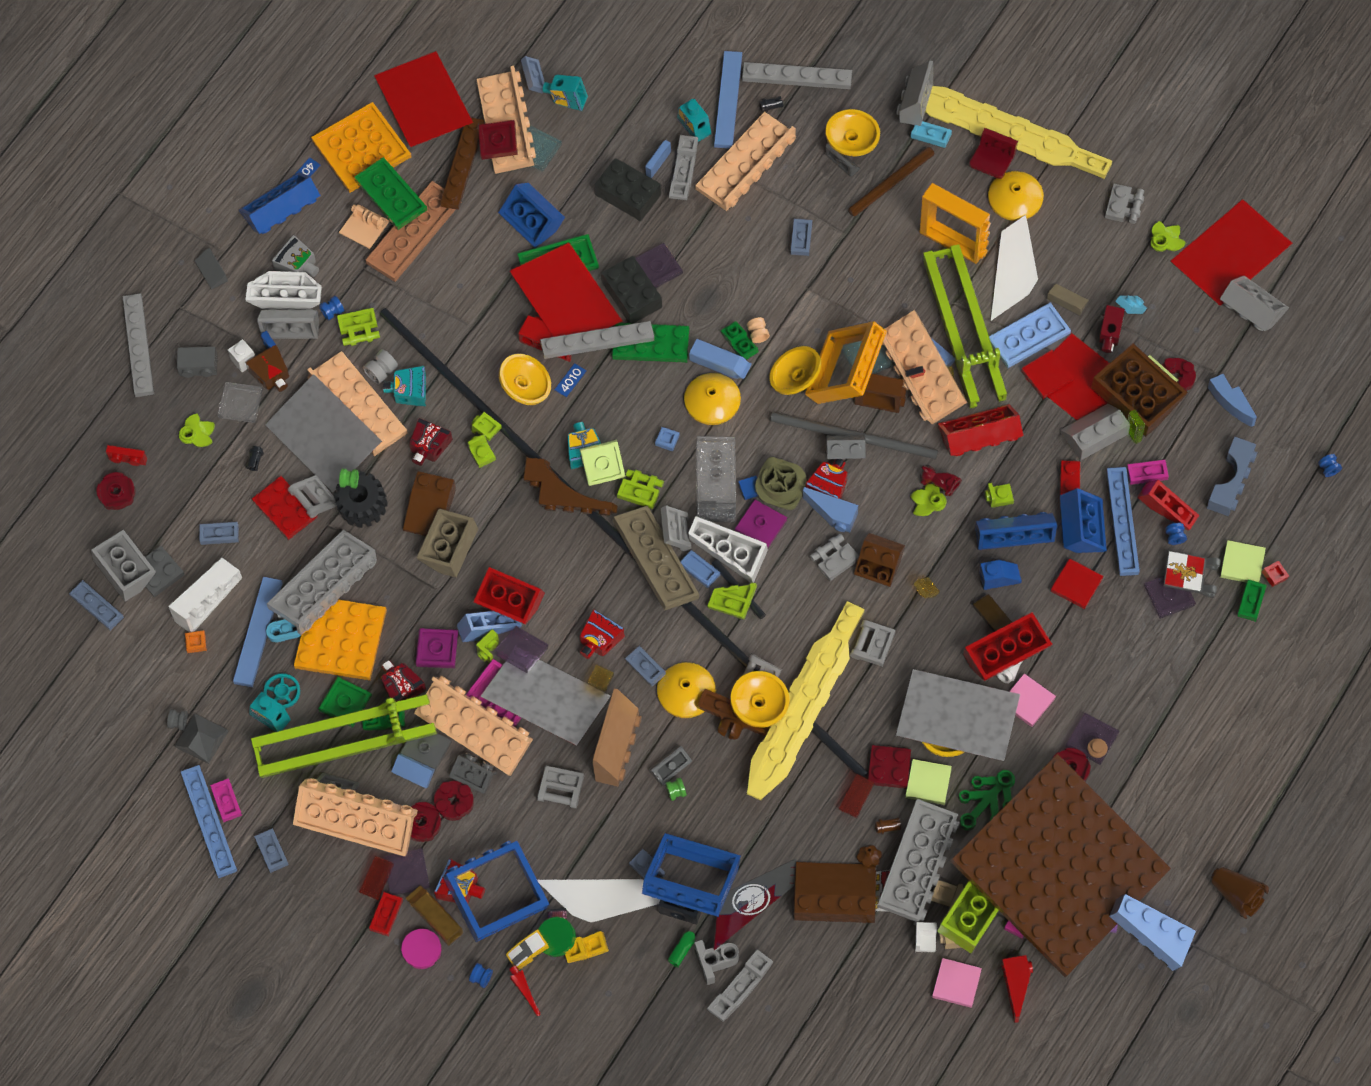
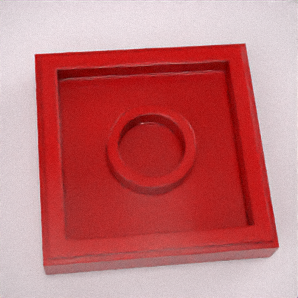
[1021,350,1074,399]
[1051,558,1104,609]

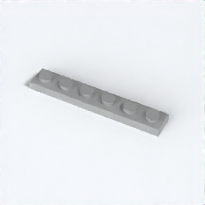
[743,62,852,89]
[123,293,154,397]
[540,321,654,359]

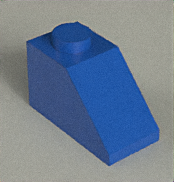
[979,560,1022,590]

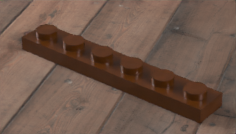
[441,118,485,210]

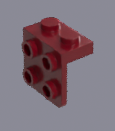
[969,128,1018,179]

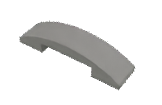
[669,135,698,200]
[707,950,773,1021]

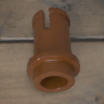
[875,817,901,835]

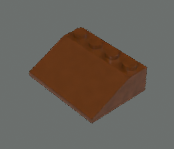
[1091,343,1188,437]
[794,862,876,923]

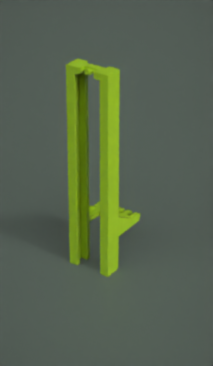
[923,244,1007,409]
[251,694,437,778]

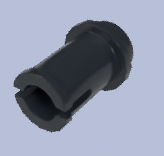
[759,96,783,113]
[246,446,264,471]

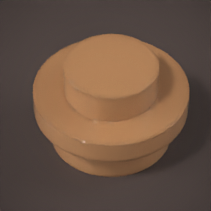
[1088,739,1108,758]

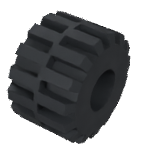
[334,471,388,528]

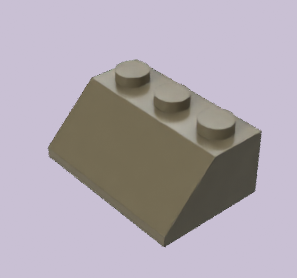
[417,509,478,578]

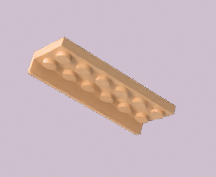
[477,66,536,174]
[695,112,796,211]
[882,310,967,424]
[307,351,408,456]
[414,676,533,776]
[293,778,418,856]

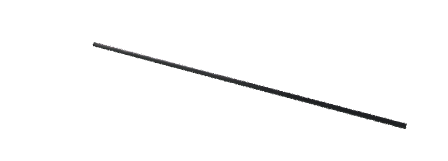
[380,308,868,780]

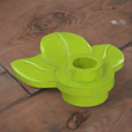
[1151,221,1186,251]
[179,414,215,447]
[910,484,947,516]

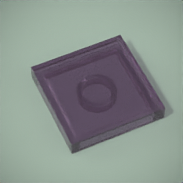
[635,243,683,288]
[1144,576,1196,619]
[495,626,548,673]
[1066,713,1120,765]
[384,848,430,895]

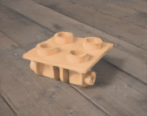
[339,204,390,249]

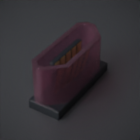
[547,908,567,920]

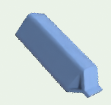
[689,339,752,379]

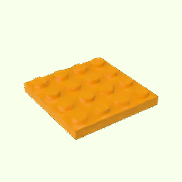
[311,102,411,193]
[294,600,387,680]

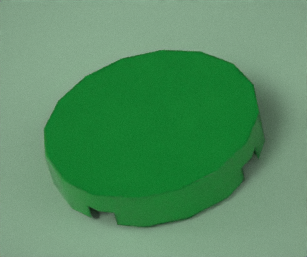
[538,917,576,957]

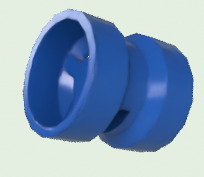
[319,296,345,321]

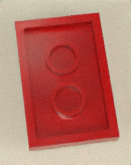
[252,476,318,540]

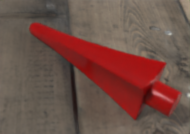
[509,966,540,1016]

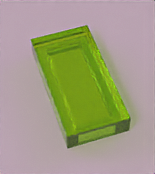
[1128,410,1145,444]

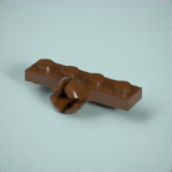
[697,689,771,740]

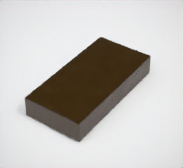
[973,594,1012,632]

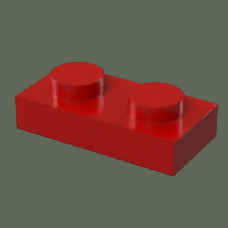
[106,445,147,466]
[1060,461,1080,495]
[369,892,403,937]

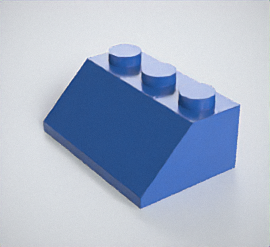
[498,183,565,248]
[1060,488,1107,553]

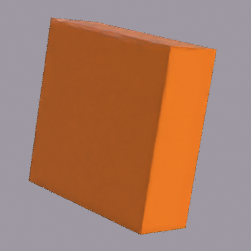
[185,630,207,653]

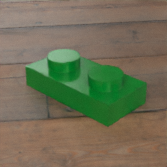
[1237,580,1267,622]

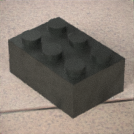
[594,158,661,221]
[601,256,662,324]

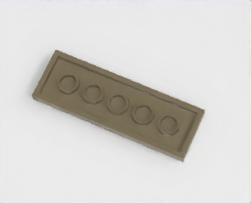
[613,506,700,611]

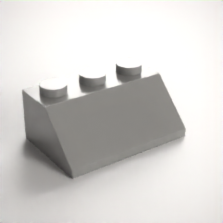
[897,61,933,126]
[1220,276,1289,331]
[258,309,319,339]
[1060,404,1130,461]
[91,530,156,602]

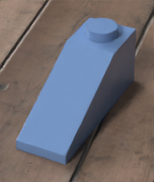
[803,487,858,533]
[457,611,522,642]

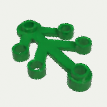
[959,770,1015,831]

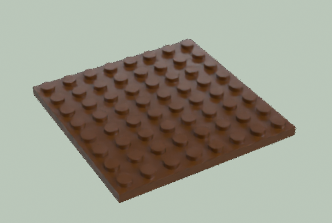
[950,754,1171,977]

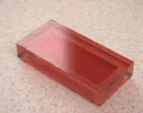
[839,774,875,819]
[359,856,394,900]

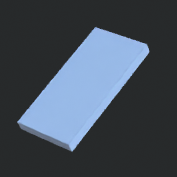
[989,302,1071,368]

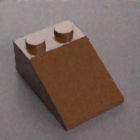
[403,471,456,536]

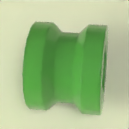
[339,468,359,488]
[665,778,687,801]

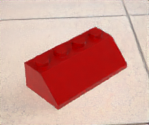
[938,404,1024,456]
[963,612,1052,681]

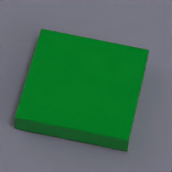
[318,677,372,728]

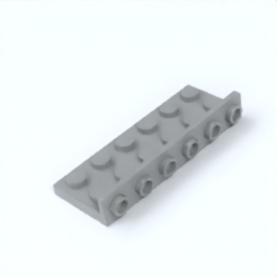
[267,530,377,635]
[877,799,959,925]

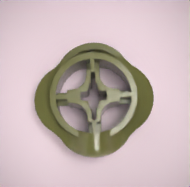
[755,457,807,510]

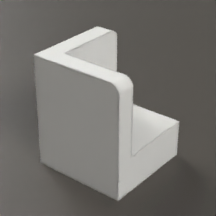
[915,922,937,952]

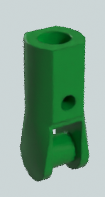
[668,931,695,968]

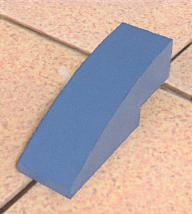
[1208,374,1257,427]

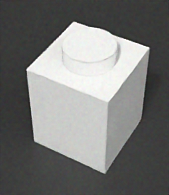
[228,339,255,372]

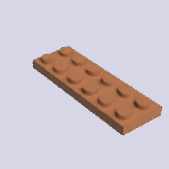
[365,181,462,282]

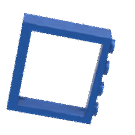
[642,833,741,917]
[443,841,550,942]

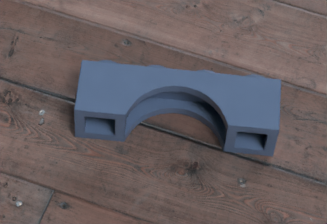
[1207,437,1258,516]

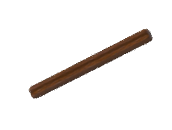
[848,147,935,216]

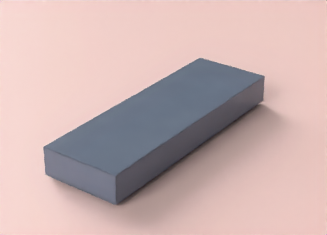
[69,580,124,631]

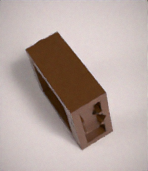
[855,373,907,413]

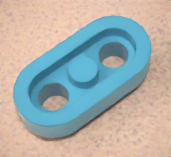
[266,619,301,642]

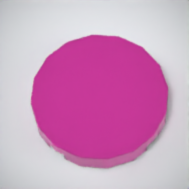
[401,929,442,969]

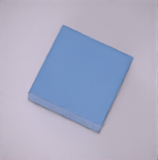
[655,427,680,451]

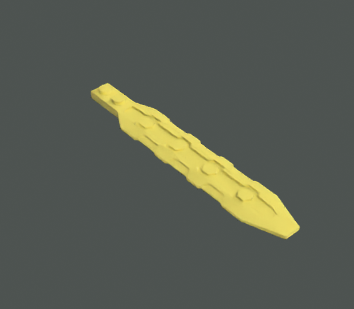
[925,86,1112,179]
[747,601,865,800]

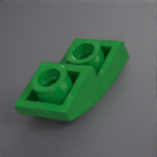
[721,321,759,360]
[363,711,405,730]

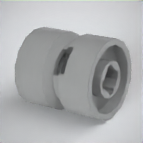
[362,349,398,385]

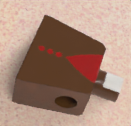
[245,345,289,392]

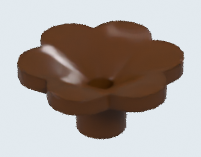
[857,845,882,867]

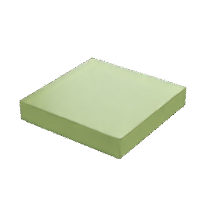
[580,440,625,486]
[1220,540,1266,583]
[906,759,952,805]

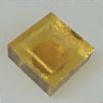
[914,577,940,599]
[588,665,614,692]

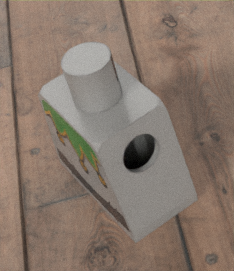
[272,235,319,277]

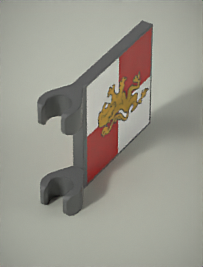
[1163,551,1220,598]

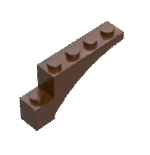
[524,458,618,516]

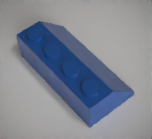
[239,172,321,234]
[975,512,1057,550]

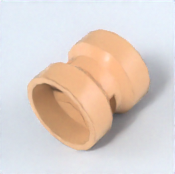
[747,317,770,343]

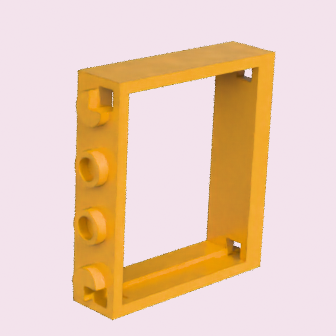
[920,183,991,264]
[805,321,887,404]

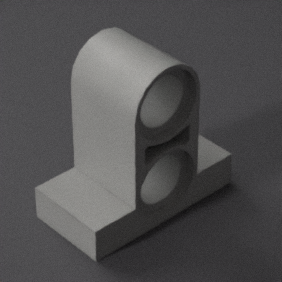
[695,940,739,985]

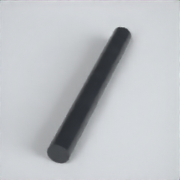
[712,559,766,620]

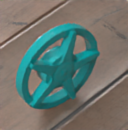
[264,674,301,709]

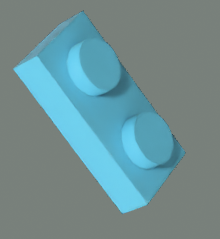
[911,121,952,148]
[1116,295,1147,314]

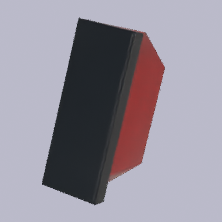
[905,366,926,378]

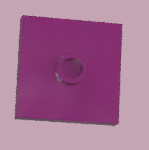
[735,500,787,549]
[416,628,459,669]

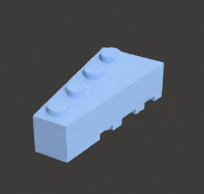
[1109,894,1196,971]

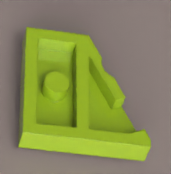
[708,583,757,619]

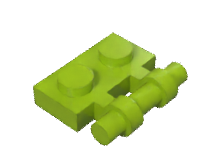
[337,308,380,346]
[617,469,664,509]

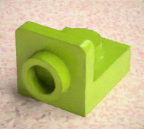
[471,412,502,441]
[468,434,496,468]
[985,483,1014,508]
[476,629,499,663]

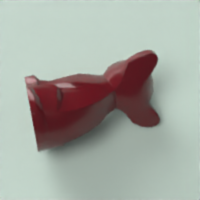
[920,466,962,496]

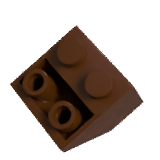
[854,533,905,587]

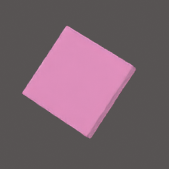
[1010,674,1056,727]
[932,958,982,1008]

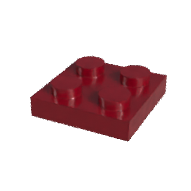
[479,120,518,160]
[868,745,911,789]

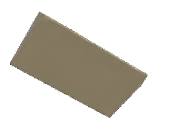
[1047,284,1089,316]

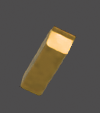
[406,885,463,946]

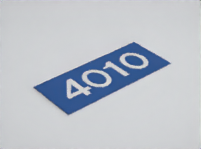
[293,158,321,177]
[554,363,587,397]

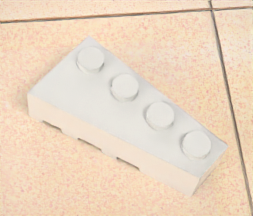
[688,517,768,583]
[168,558,242,632]

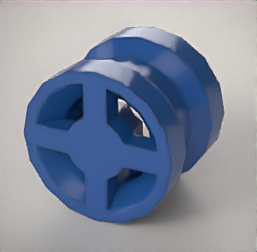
[1318,454,1342,477]
[1165,523,1187,545]
[469,963,493,988]

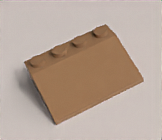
[593,689,642,787]

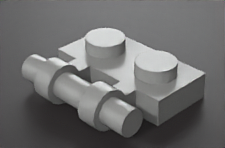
[1105,184,1144,224]
[810,534,859,581]

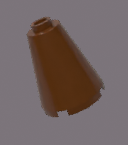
[1211,867,1269,919]

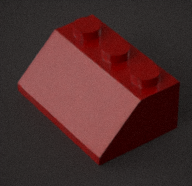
[473,567,545,625]

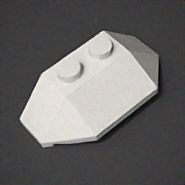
[246,271,322,310]

